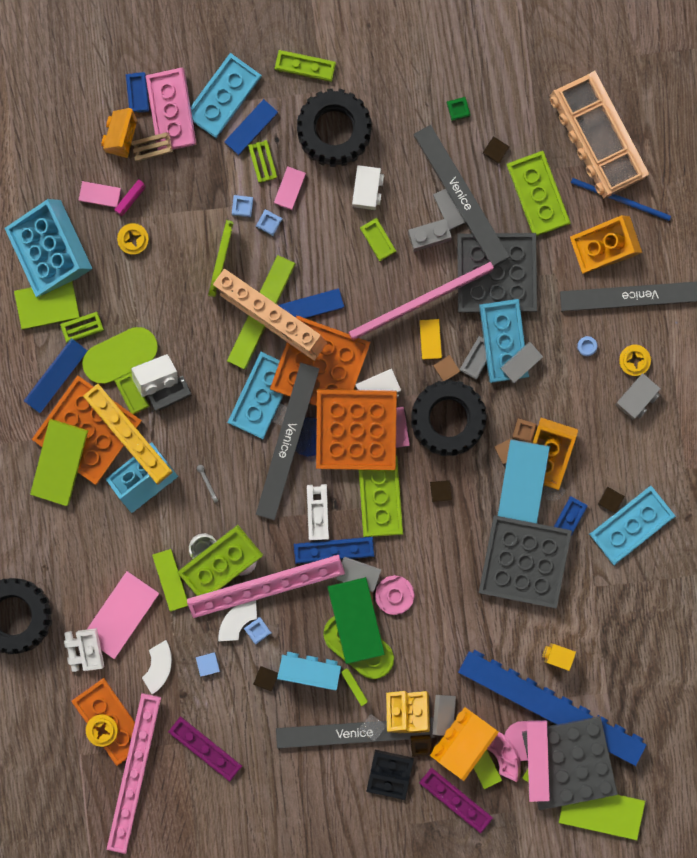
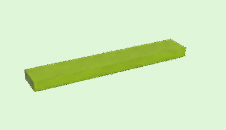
[227,255,296,370]

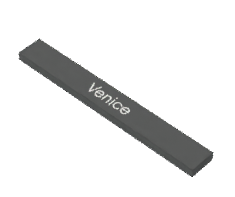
[414,125,510,267]
[560,282,697,312]
[256,363,320,520]
[276,717,436,748]

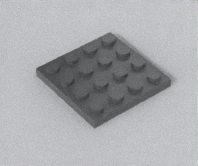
[457,233,537,313]
[479,515,572,609]
[522,716,618,810]

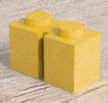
[542,643,576,671]

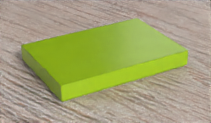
[14,281,80,330]

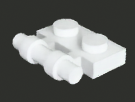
[64,628,104,672]

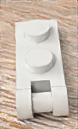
[307,484,329,540]

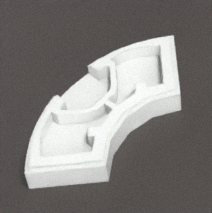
[218,600,257,641]
[142,640,172,694]

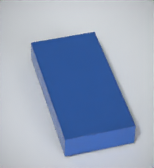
[126,72,149,113]

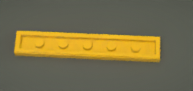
[83,384,173,485]

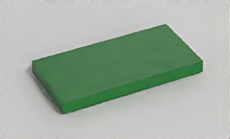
[327,577,385,664]

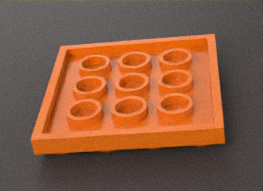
[270,316,371,407]
[32,375,142,485]
[316,389,397,470]

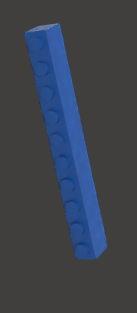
[458,650,646,766]

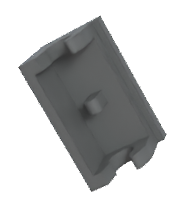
[148,376,192,412]

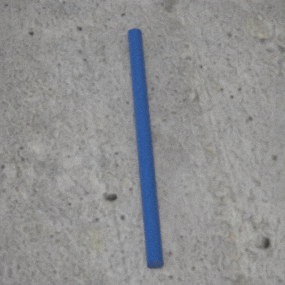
[571,178,671,221]

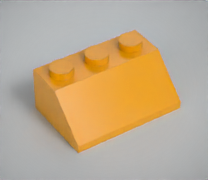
[430,707,499,781]

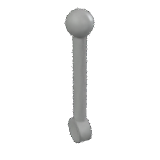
[197,465,218,503]

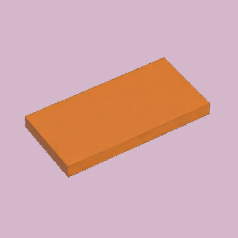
[71,678,135,766]

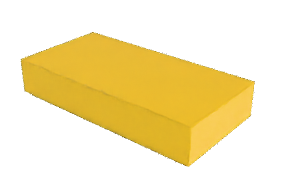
[419,319,442,360]

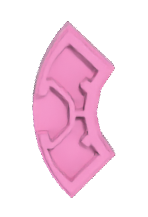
[487,732,521,782]

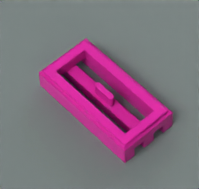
[114,179,146,217]

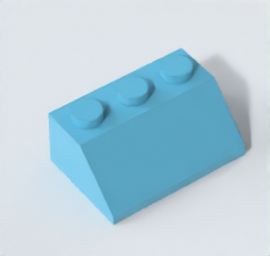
[106,442,178,513]
[277,652,341,690]

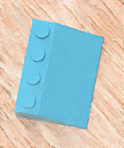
[5,199,92,297]

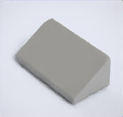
[336,557,381,592]

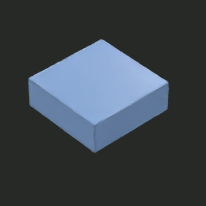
[232,195,253,217]
[256,209,282,236]
[244,617,271,645]
[196,652,220,677]

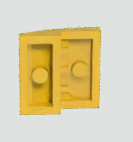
[386,691,430,733]

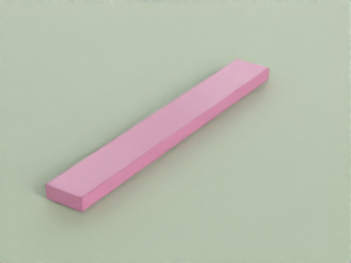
[349,262,494,340]
[187,555,345,618]
[106,693,161,854]

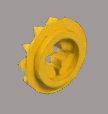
[117,223,149,255]
[619,345,651,376]
[86,714,118,747]

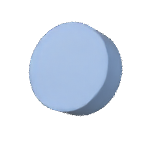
[577,336,597,357]

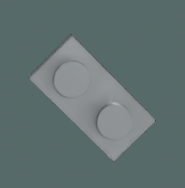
[408,219,452,252]
[615,373,661,420]

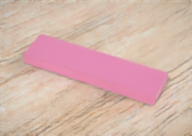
[527,721,550,802]

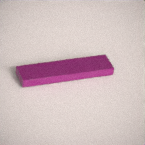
[168,716,242,782]
[419,767,493,833]

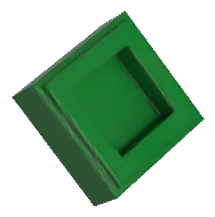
[446,97,471,122]

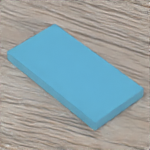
[191,53,262,139]
[479,299,529,383]
[227,352,284,439]
[498,439,550,523]
[589,486,676,565]

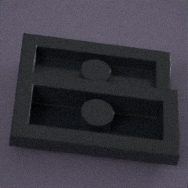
[366,749,414,800]

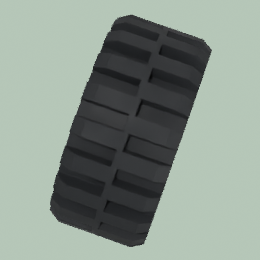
[297,89,372,167]
[411,380,487,456]
[0,578,52,654]

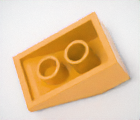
[101,108,137,158]
[570,215,643,274]
[533,418,578,490]

